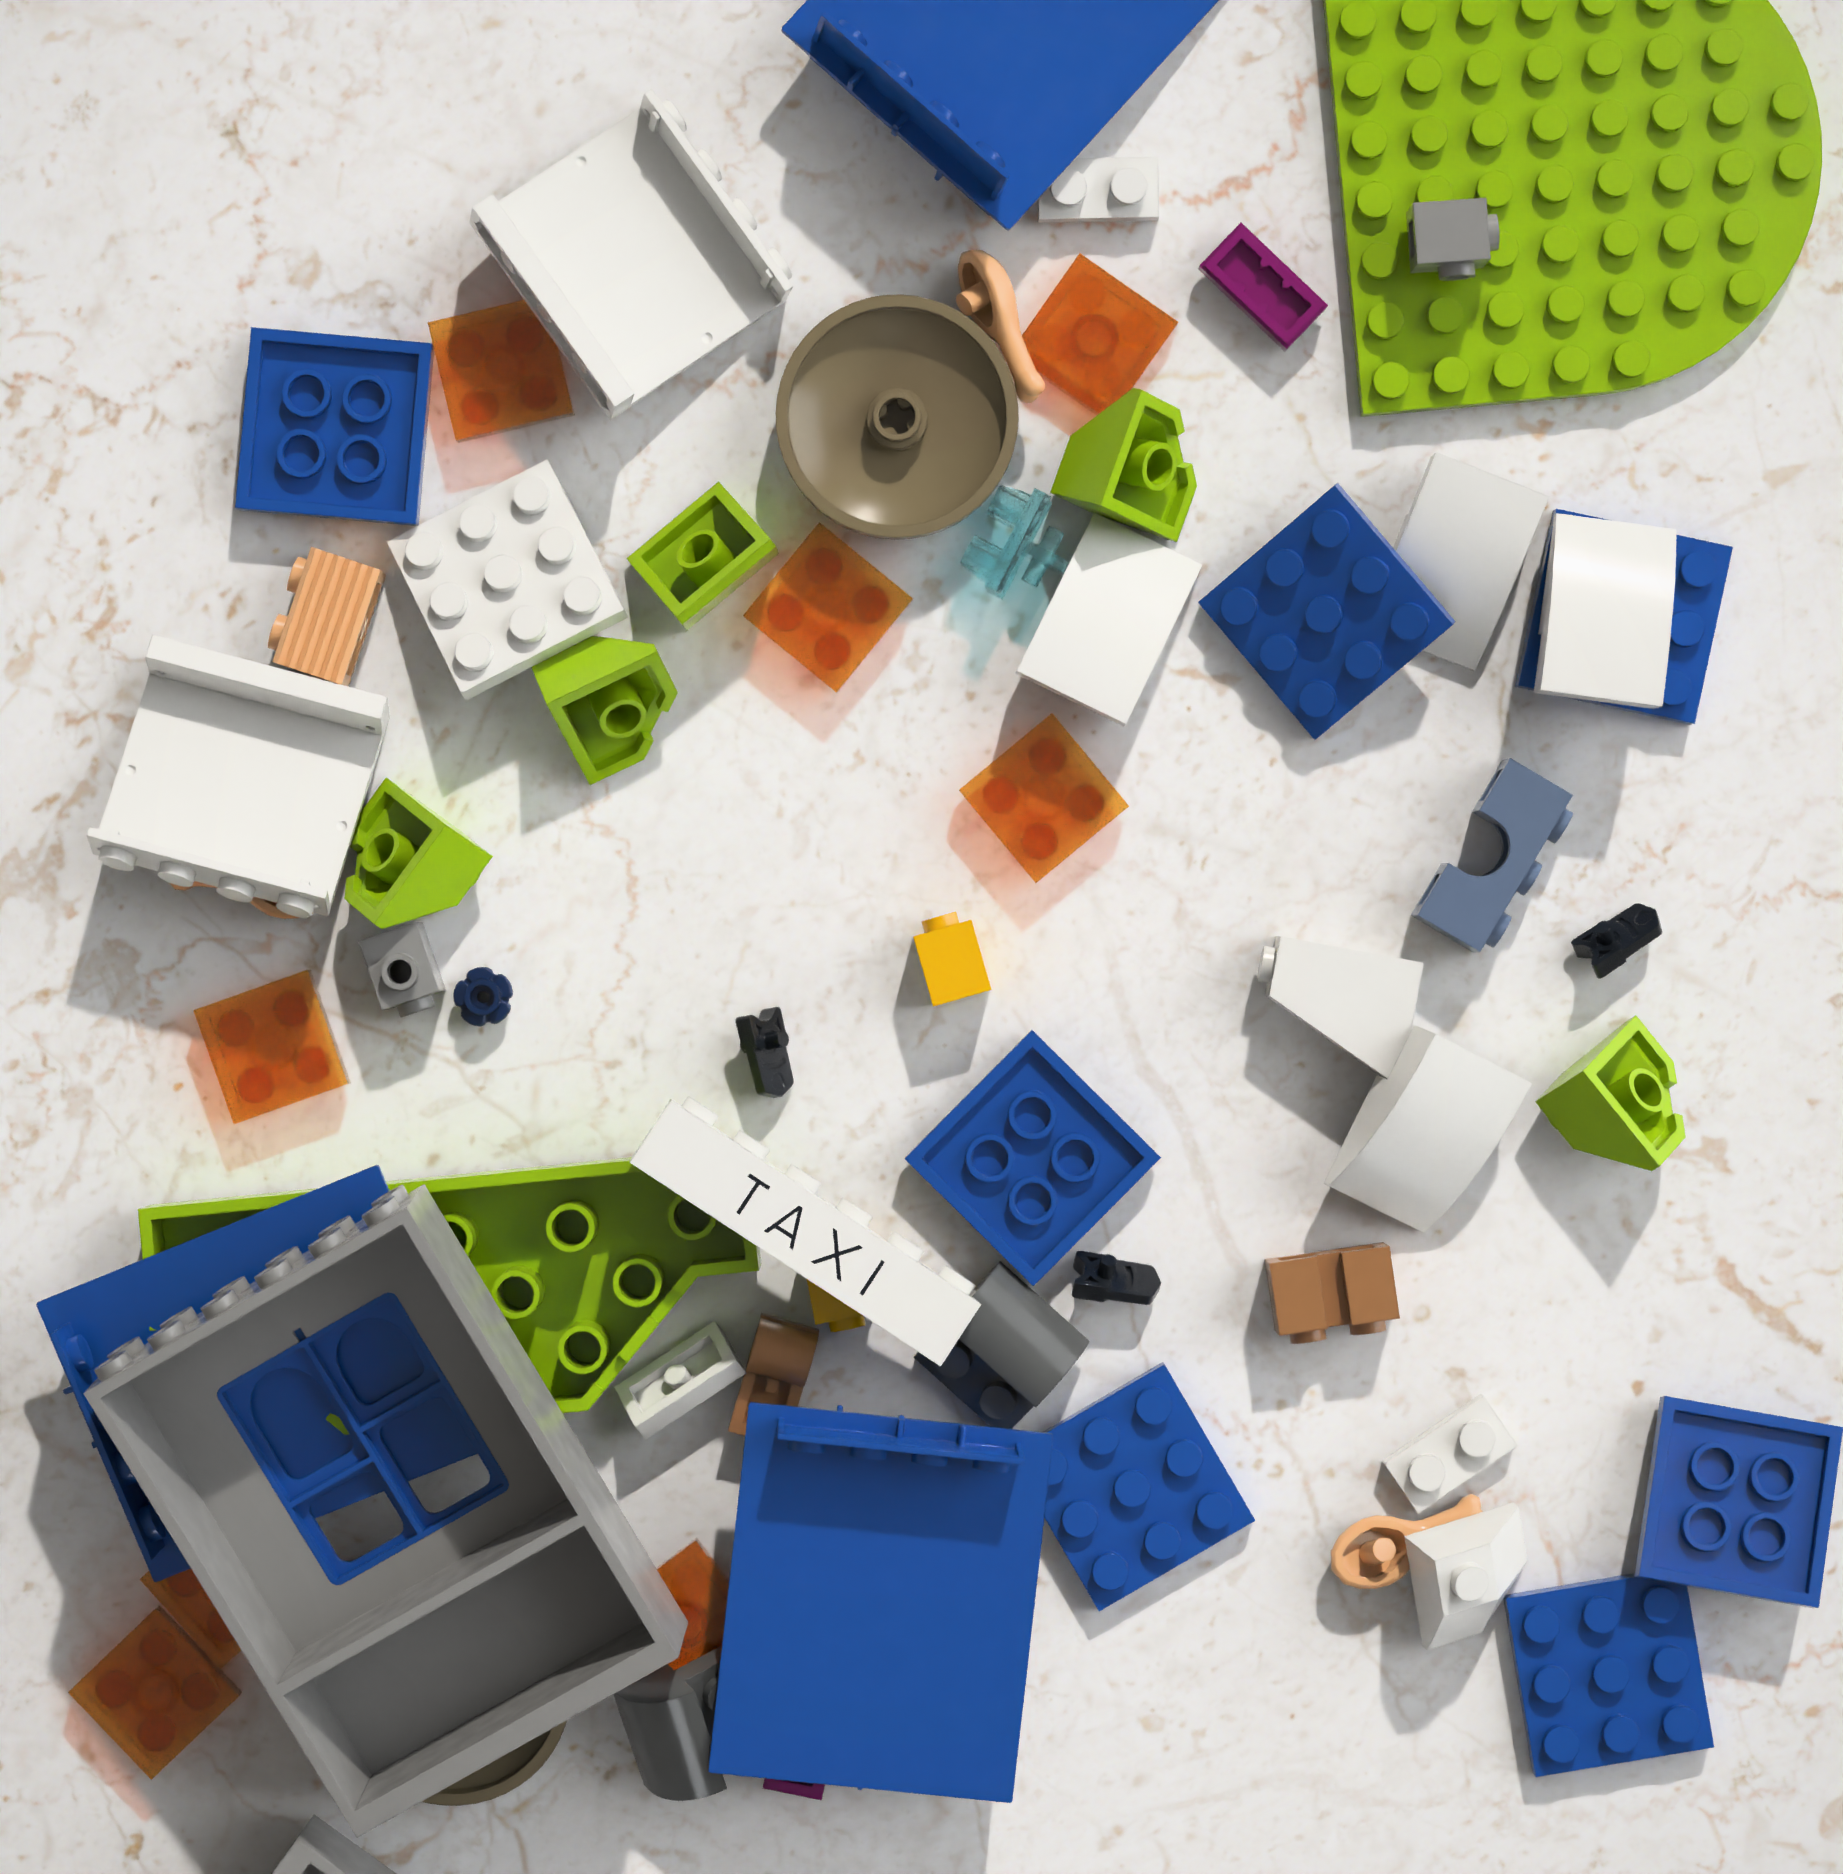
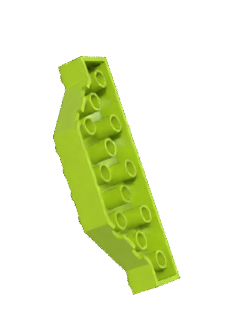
[138,1157,761,1435]

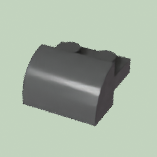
[913,1261,1090,1429]
[613,1646,727,1801]

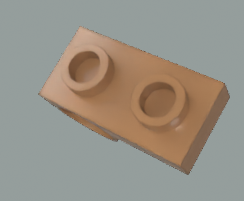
[728,1313,819,1436]

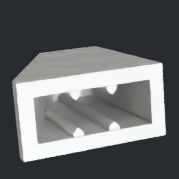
[1257,936,1424,1079]

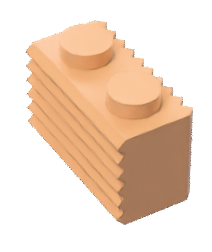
[268,547,386,686]

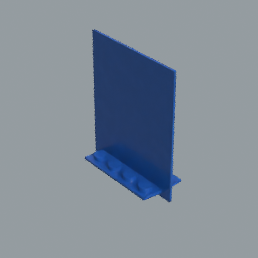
[781,0,1219,231]
[36,1165,477,1582]
[708,1402,1054,1803]

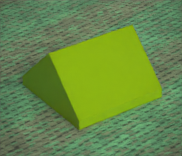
[626,481,779,631]

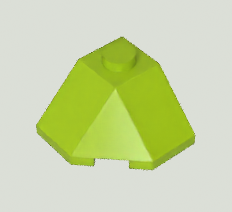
[1050,388,1197,542]
[531,636,678,785]
[344,777,493,929]
[1535,1015,1686,1171]

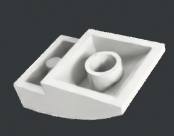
[1393,452,1550,671]
[1016,512,1202,726]
[1534,513,1676,709]
[1324,1025,1532,1233]

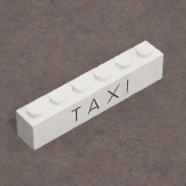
[630,1096,981,1366]

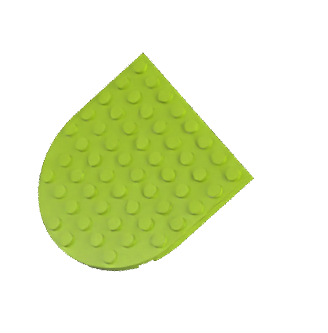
[1323,0,1822,417]

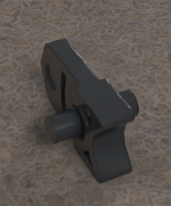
[1571,903,1662,979]
[735,1007,794,1098]
[1071,1251,1161,1305]

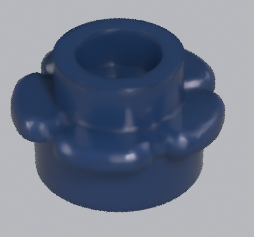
[453,967,513,1027]

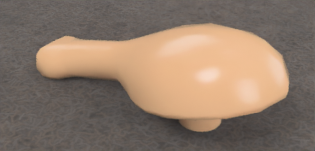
[956,250,1045,403]
[1331,1494,1483,1589]

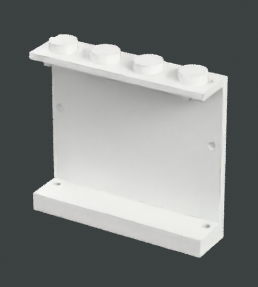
[470,88,793,420]
[86,635,390,918]

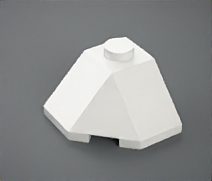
[1404,1502,1527,1650]

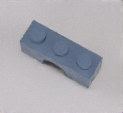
[1411,758,1573,952]

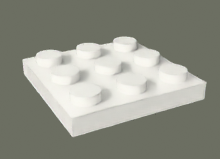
[387,459,628,701]

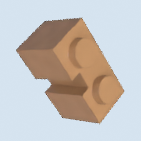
[1264,1242,1400,1344]

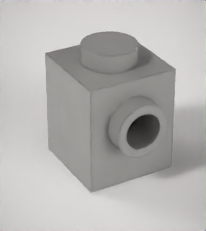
[1406,198,1499,281]
[358,922,446,1017]

